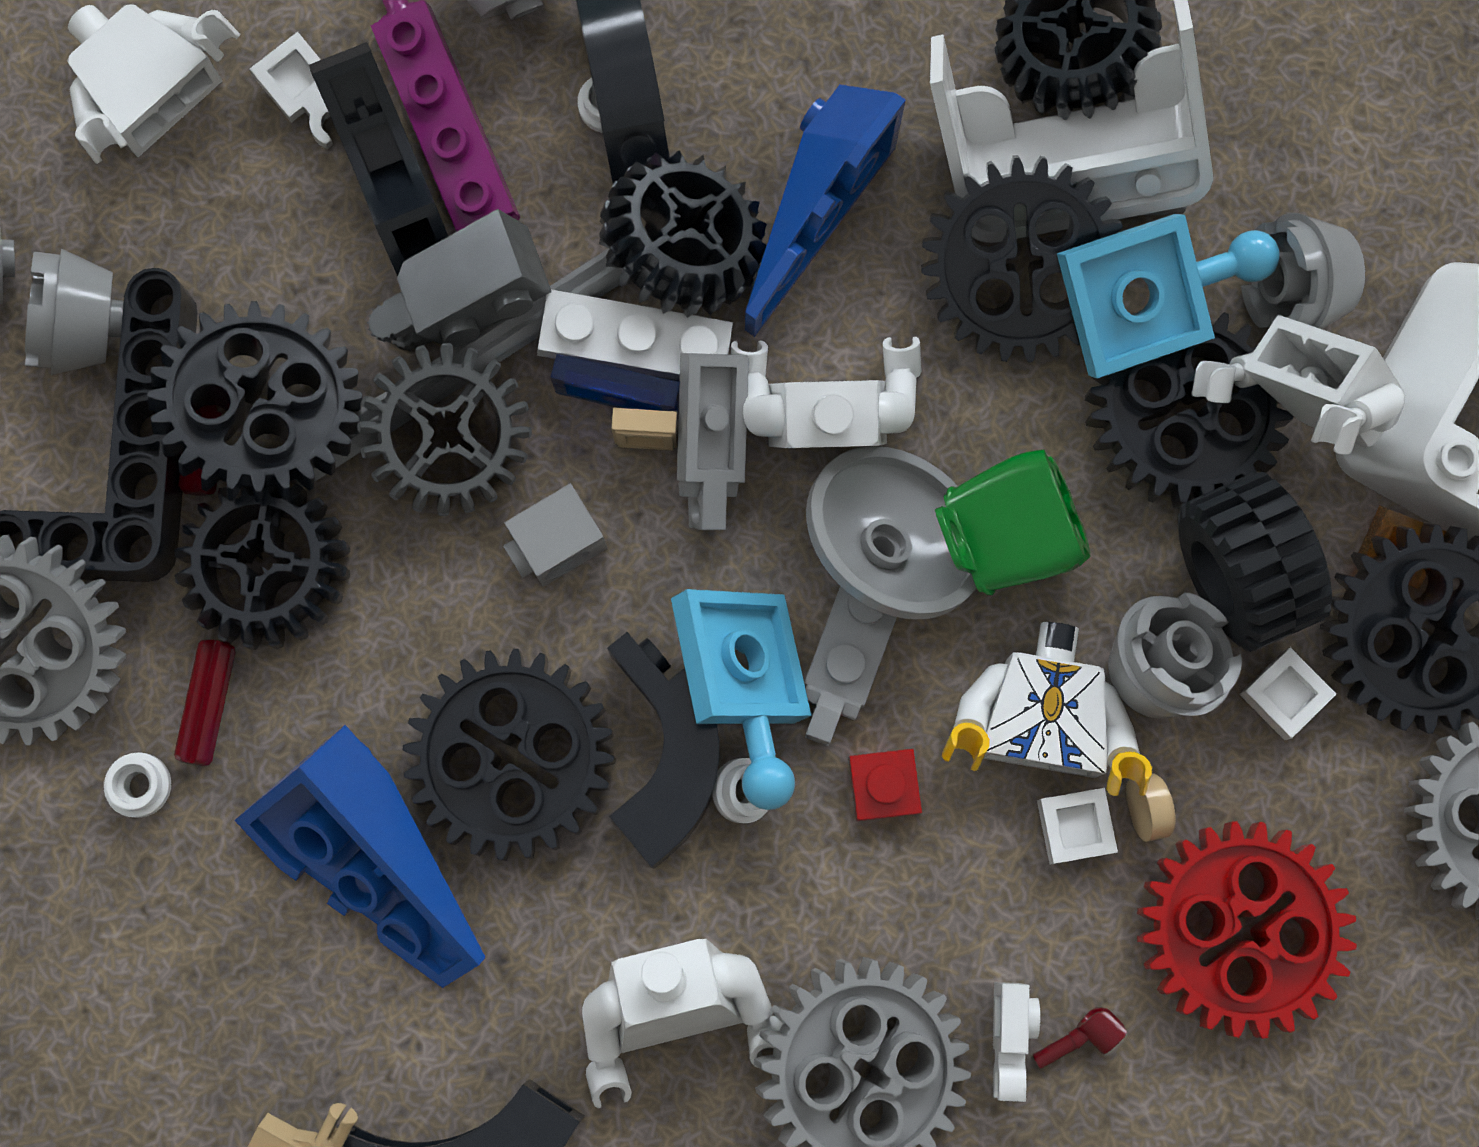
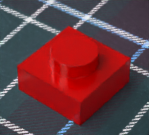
[848,748,922,822]

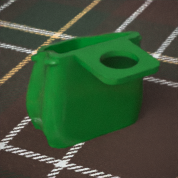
[935,449,1091,596]

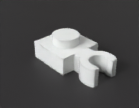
[250,32,333,149]
[993,982,1040,1102]

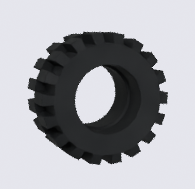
[1178,472,1332,652]

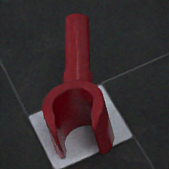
[1032,1007,1127,1069]

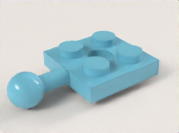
[1057,214,1280,379]
[671,589,811,810]

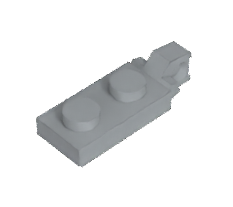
[677,353,749,530]
[804,586,897,746]

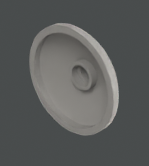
[806,446,976,620]

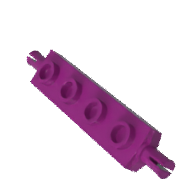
[370,0,521,231]

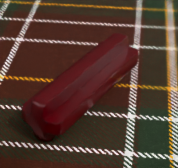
[174,639,236,766]

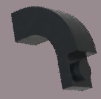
[575,0,670,183]
[309,42,448,276]
[607,632,720,869]

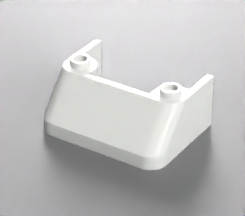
[930,0,1213,243]
[1335,262,1479,542]

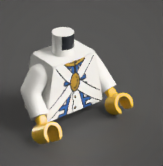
[942,622,1152,796]

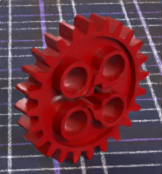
[1137,821,1357,1039]

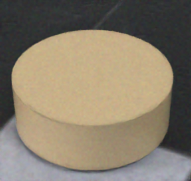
[1126,773,1176,842]

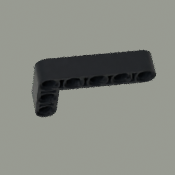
[0,268,198,582]

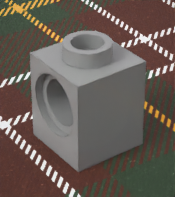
[503,483,608,587]

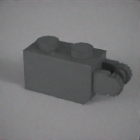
[367,209,552,351]

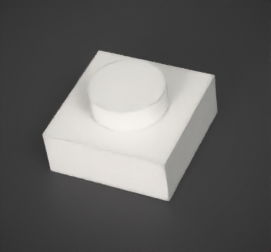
[1239,647,1336,740]
[1037,788,1118,865]

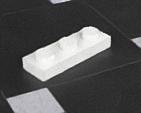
[537,289,733,381]

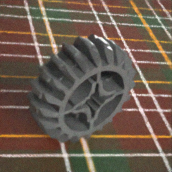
[357,343,532,516]

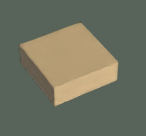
[612,408,678,451]

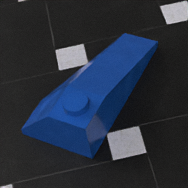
[745,84,906,337]
[234,725,485,988]

